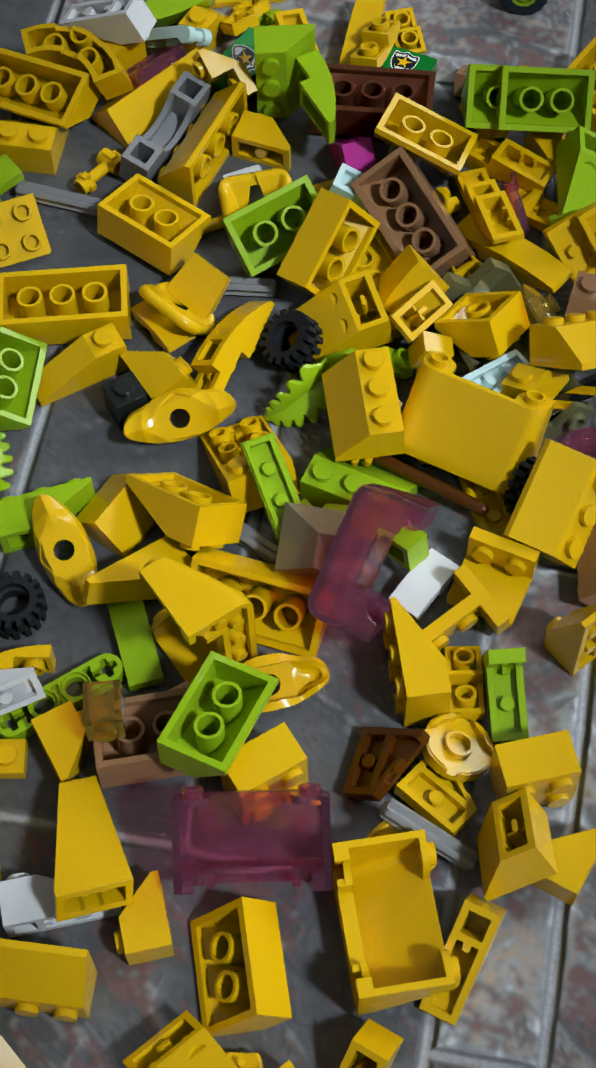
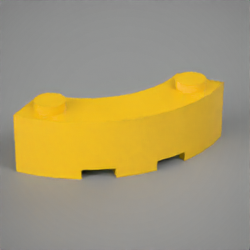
[20,23,134,100]

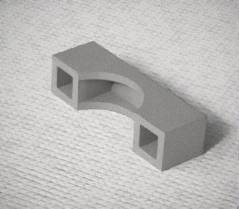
[119,71,211,181]

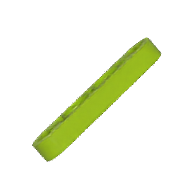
[0,653,125,739]

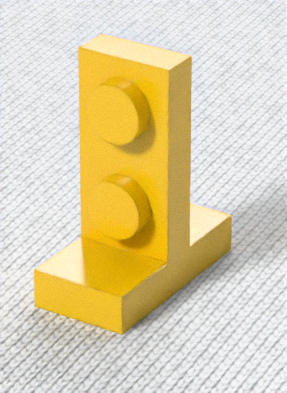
[423,563,509,651]

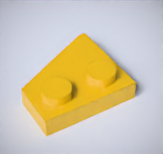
[394,758,477,837]

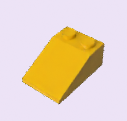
[125,472,247,551]

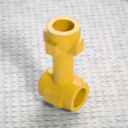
[73,148,122,195]

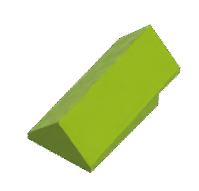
[461,64,596,133]

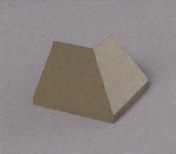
[274,502,355,583]

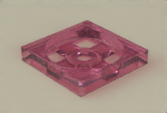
[126,44,187,86]

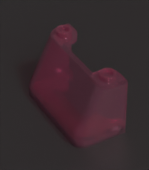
[308,483,440,643]
[171,783,332,895]

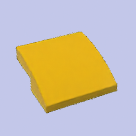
[543,202,596,285]

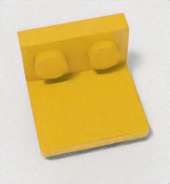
[0,193,51,269]
[446,526,540,627]

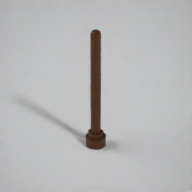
[372,456,489,516]

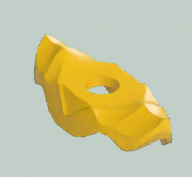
[123,387,236,444]
[32,494,98,607]
[242,653,330,713]

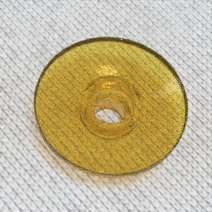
[520,283,560,323]

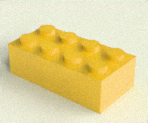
[0,264,132,345]

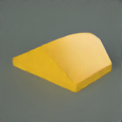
[379,244,450,314]

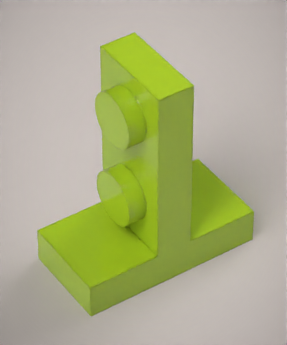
[481,647,529,743]

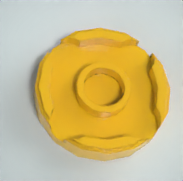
[421,713,494,782]

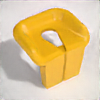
[218,168,292,218]
[139,253,232,336]

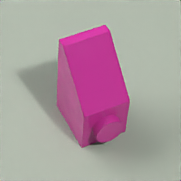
[329,136,376,173]

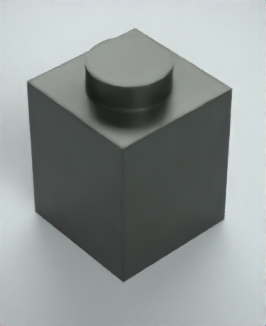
[102,371,148,430]

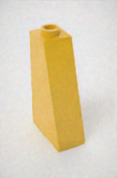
[54,775,134,922]

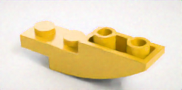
[190,300,275,390]

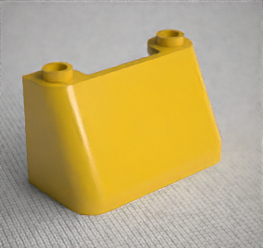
[401,350,556,494]
[139,557,258,685]
[331,829,461,1015]

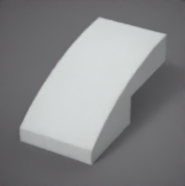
[388,548,460,621]

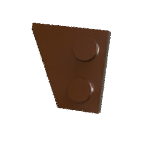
[342,727,430,802]

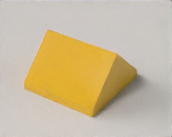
[76,473,156,558]

